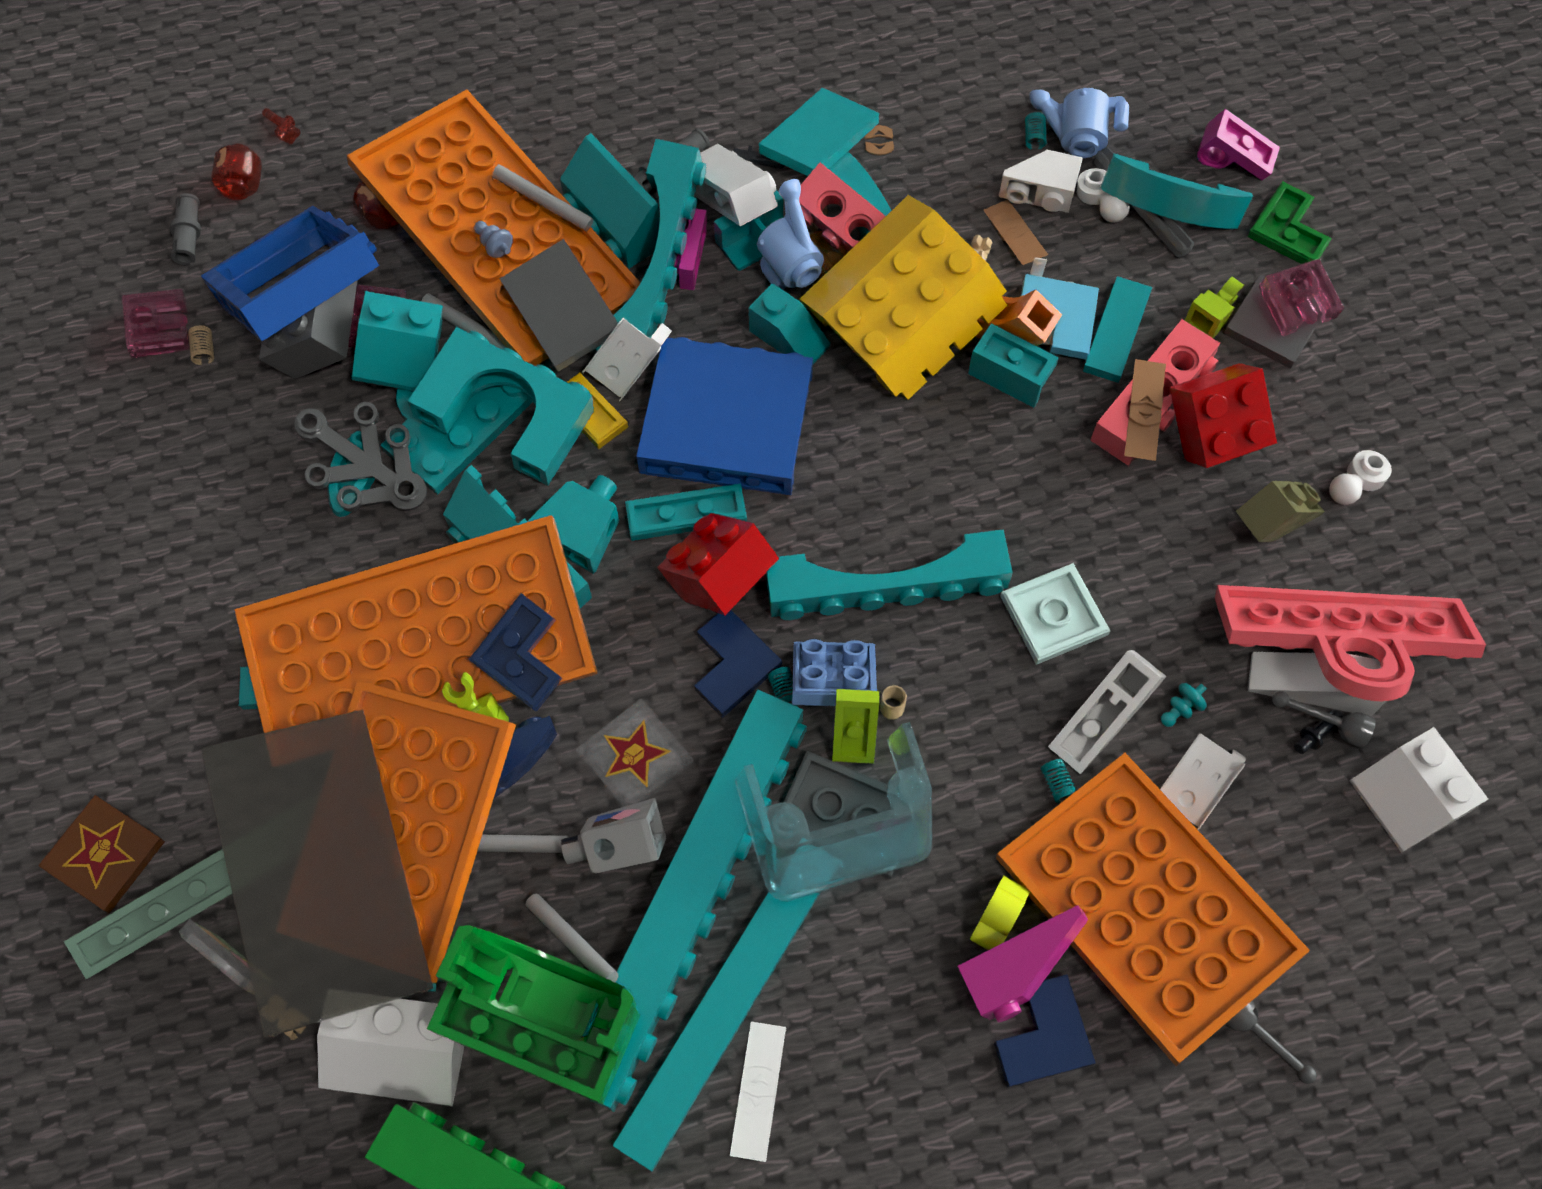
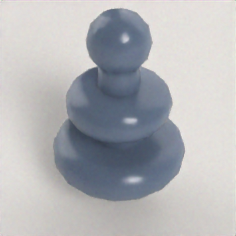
[474,221,513,258]

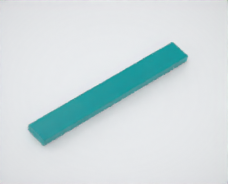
[613,838,839,1172]

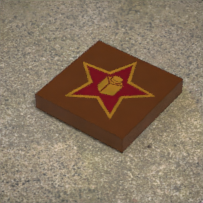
[38,795,165,914]

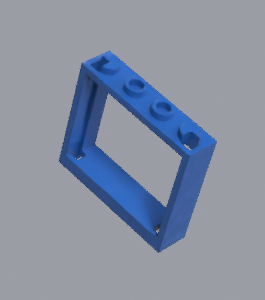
[201,206,380,341]

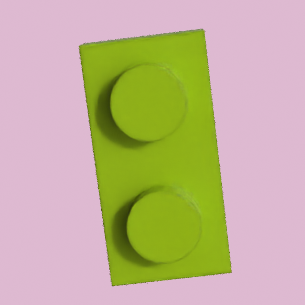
[832,689,879,764]

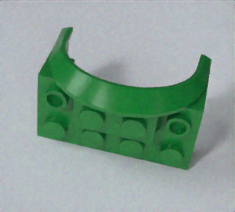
[427,925,640,1105]

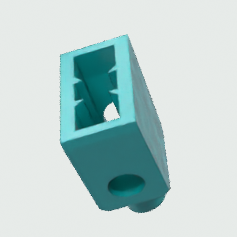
[528,475,619,574]

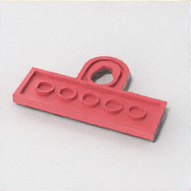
[1215,585,1486,701]

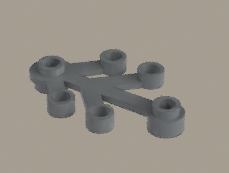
[294,402,427,512]

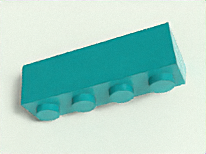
[443,465,592,608]

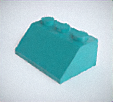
[560,133,660,269]

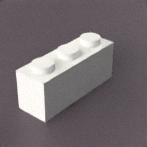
[694,144,778,226]

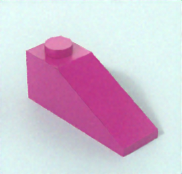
[958,905,1088,1023]

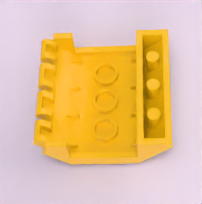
[800,195,1008,400]

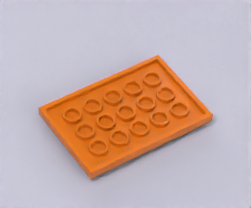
[276,680,516,983]
[996,753,1310,1066]

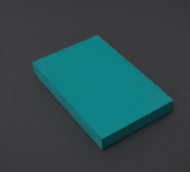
[759,88,879,176]

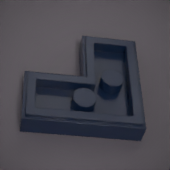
[469,593,563,712]
[694,610,782,718]
[994,975,1096,1088]

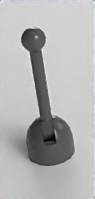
[1272,691,1376,749]
[1226,1001,1317,1084]

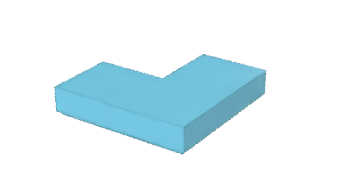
[1021,274,1099,360]

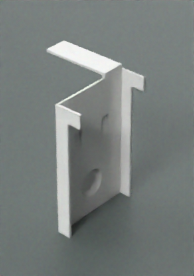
[583,318,672,401]
[1160,733,1246,830]

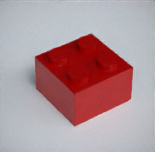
[1169,363,1277,468]
[657,513,779,615]

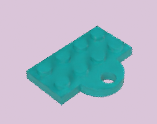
[380,385,533,495]

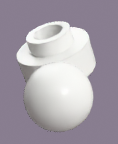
[1076,168,1129,223]
[1329,450,1391,505]

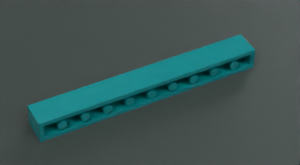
[585,689,807,1112]

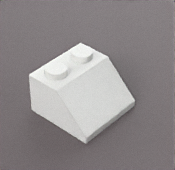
[1350,727,1488,853]

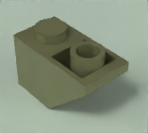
[1236,481,1325,542]

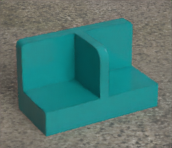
[714,189,784,271]
[968,323,1059,408]

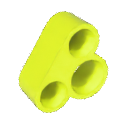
[970,876,1030,950]

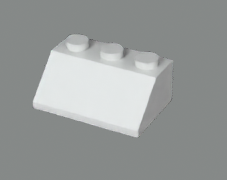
[317,989,464,1106]

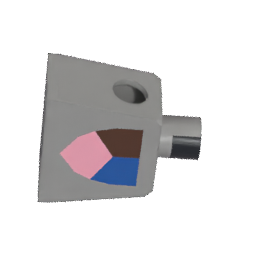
[561,798,666,873]

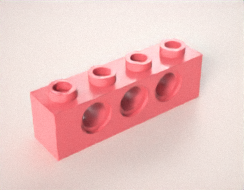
[799,162,886,252]
[1090,319,1220,466]

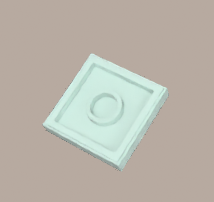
[1000,563,1110,665]

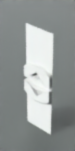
[730,1022,786,1162]

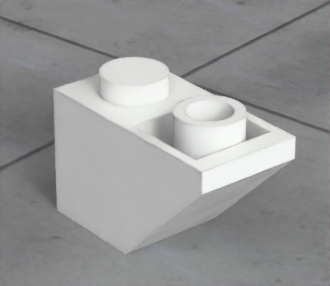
[999,150,1083,213]

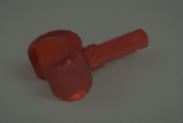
[262,108,301,144]

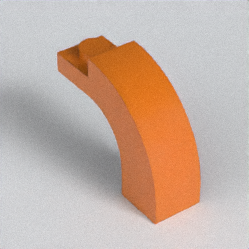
[975,290,1062,346]

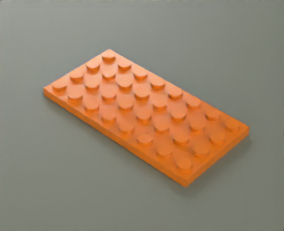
[347,89,641,366]
[234,515,598,769]

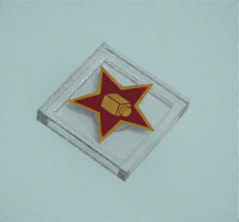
[576,699,694,807]

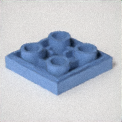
[792,639,877,706]

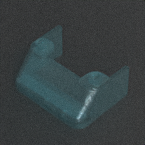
[735,722,932,901]

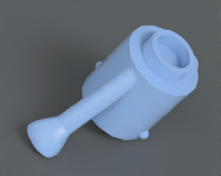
[1029,88,1129,158]
[757,179,824,290]

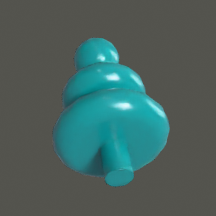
[1161,683,1207,727]

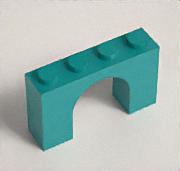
[408,327,594,486]

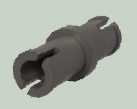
[170,193,201,265]

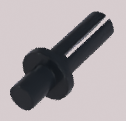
[733,145,785,169]
[1294,709,1343,754]

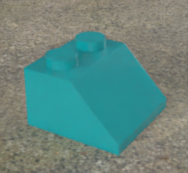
[352,291,443,391]

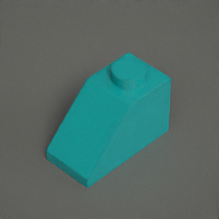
[748,283,830,364]

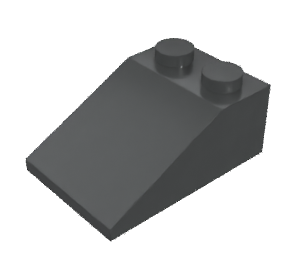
[259,281,357,378]

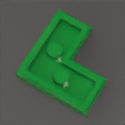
[1247,181,1332,270]

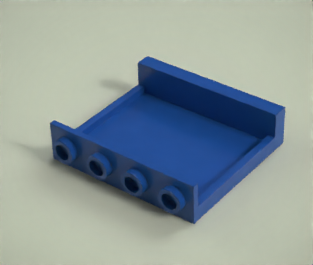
[636,337,813,495]

